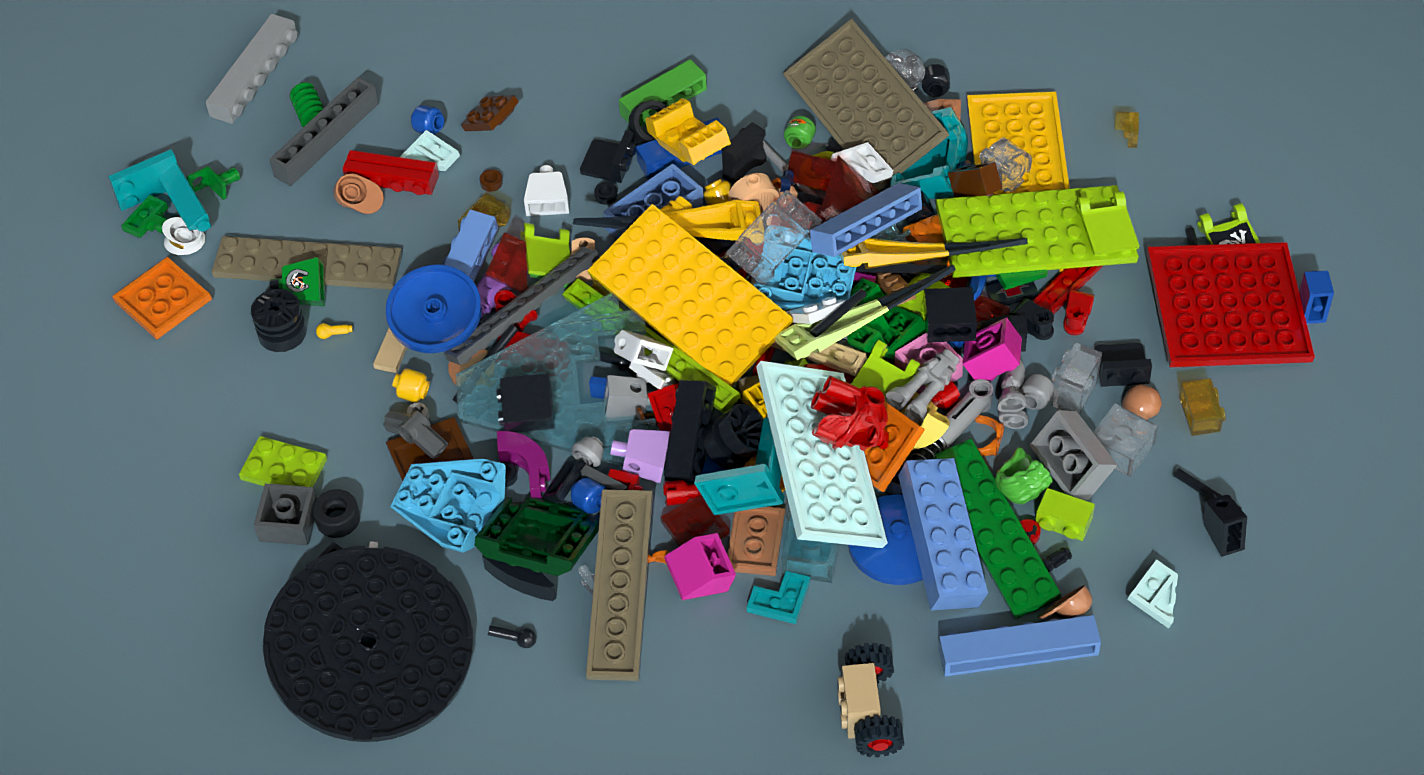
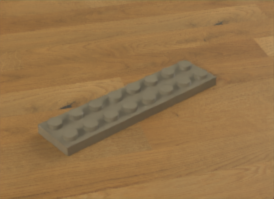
[212,236,402,290]
[586,490,653,681]

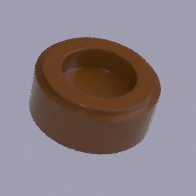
[480,169,503,192]

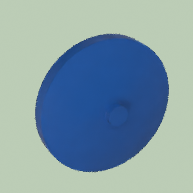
[386,265,482,353]
[848,495,923,585]

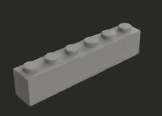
[206,14,297,124]

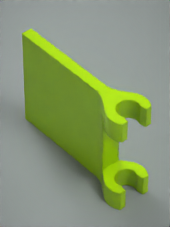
[1075,191,1140,255]
[520,223,571,276]
[851,340,921,402]

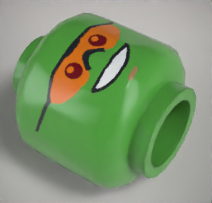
[784,116,816,149]

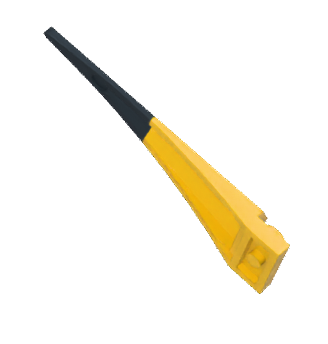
[573,200,765,241]
[839,238,1028,269]

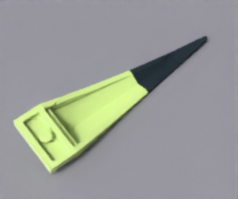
[775,265,956,360]

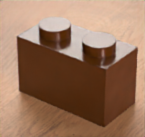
[948,162,1002,198]

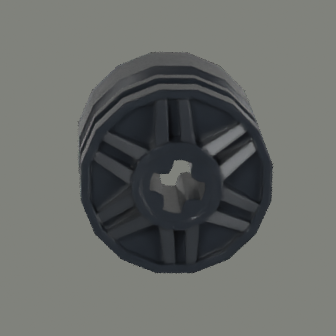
[250,289,307,352]

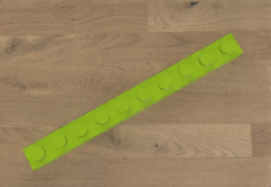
[562,278,741,413]

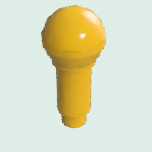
[316,323,352,339]

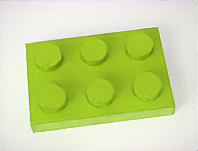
[239,436,327,487]

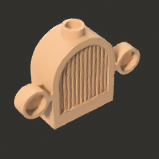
[728,173,798,225]

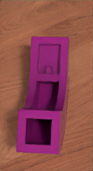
[497,431,550,499]

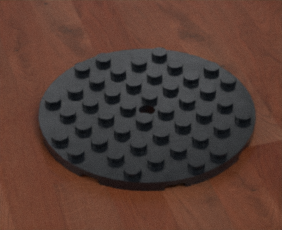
[263,546,473,742]

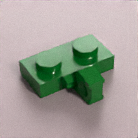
[121,195,168,238]

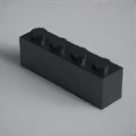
[664,380,717,483]

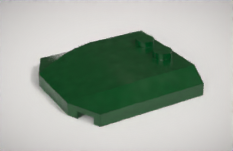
[474,497,599,576]

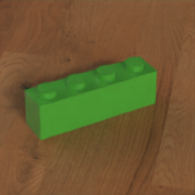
[618,59,707,127]

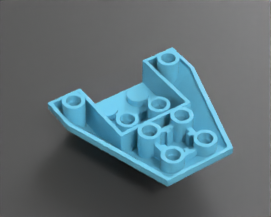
[754,224,856,310]
[390,459,506,553]

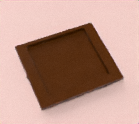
[386,417,474,482]

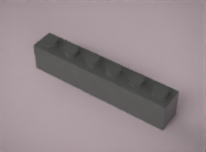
[269,77,378,186]

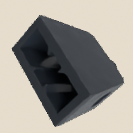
[1202,494,1247,557]

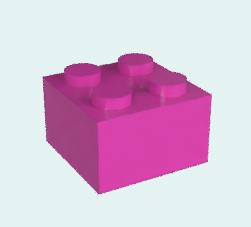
[962,317,1022,382]

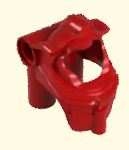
[811,376,889,451]

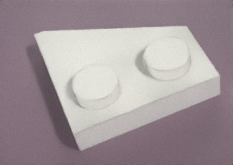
[831,142,893,183]
[785,297,846,324]
[629,362,678,389]

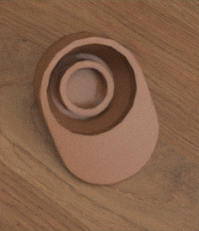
[333,174,384,214]
[1038,585,1093,619]

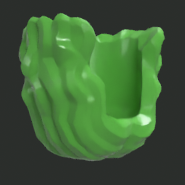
[995,447,1053,504]

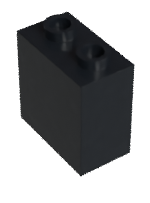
[923,287,977,343]
[497,373,555,433]

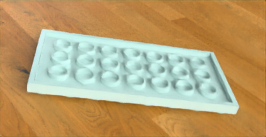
[756,361,888,548]

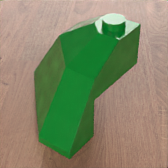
[847,278,926,359]

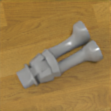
[886,349,960,425]

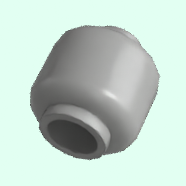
[1019,374,1055,410]

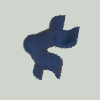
[780,170,795,193]

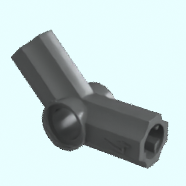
[383,411,448,460]

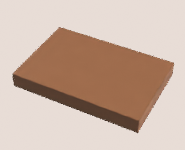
[727,507,785,576]

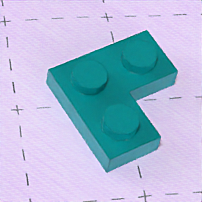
[747,571,810,624]

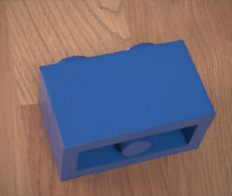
[1299,271,1334,324]

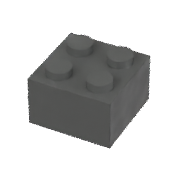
[254,483,317,545]

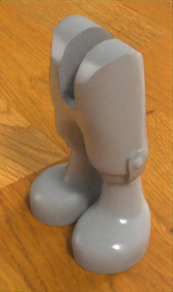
[998,360,1029,429]

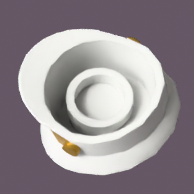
[162,217,205,255]

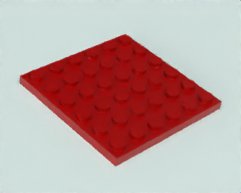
[1146,242,1315,367]

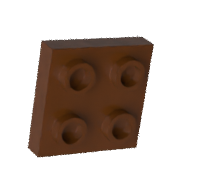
[461,95,519,132]

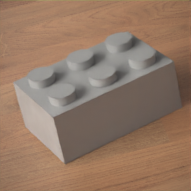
[1030,410,1117,500]

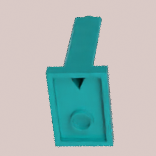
[108,149,211,232]
[694,416,785,515]

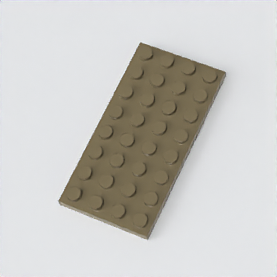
[783,19,949,192]

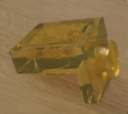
[1115,112,1139,148]

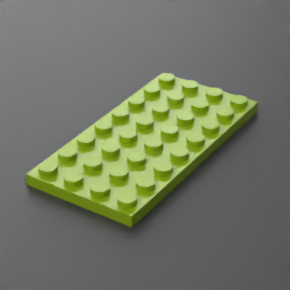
[935,185,1139,278]

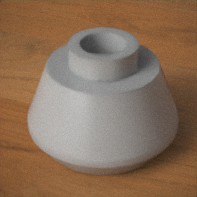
[572,436,604,468]

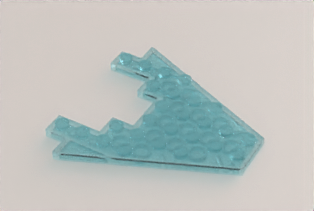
[456,293,657,466]

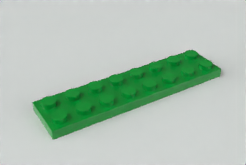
[931,439,1062,620]

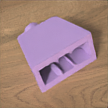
[610,429,670,483]

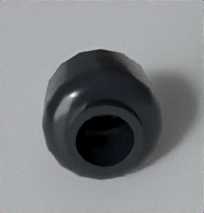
[921,64,950,97]

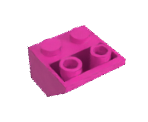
[664,533,736,600]

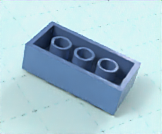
[603,164,704,239]

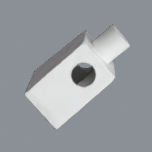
[524,165,569,216]
[614,330,674,371]

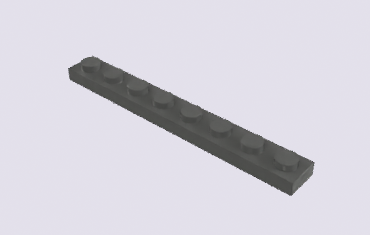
[444,247,600,365]

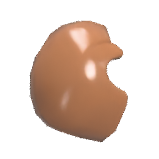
[1121,384,1162,421]

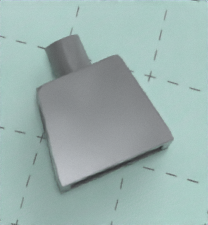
[603,375,653,422]

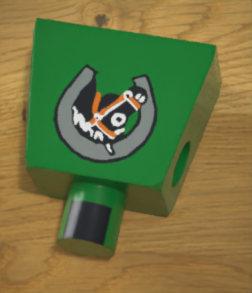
[270,258,325,306]

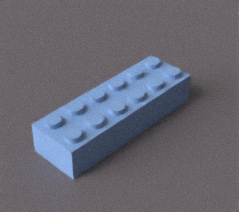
[898,458,988,611]

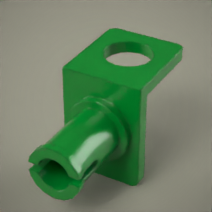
[186,166,240,200]

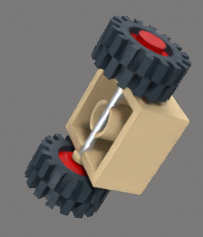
[837,643,904,757]

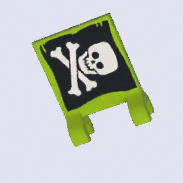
[1197,203,1260,245]

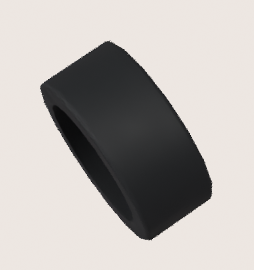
[628,100,667,143]

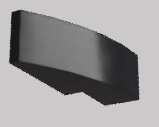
[482,555,556,601]

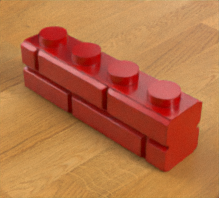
[343,150,439,195]

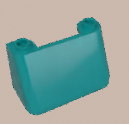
[890,107,968,200]

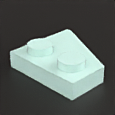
[400,130,460,171]
[1127,560,1178,629]

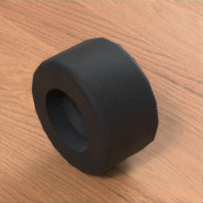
[313,489,360,538]

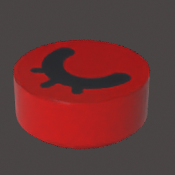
[1020,519,1041,544]

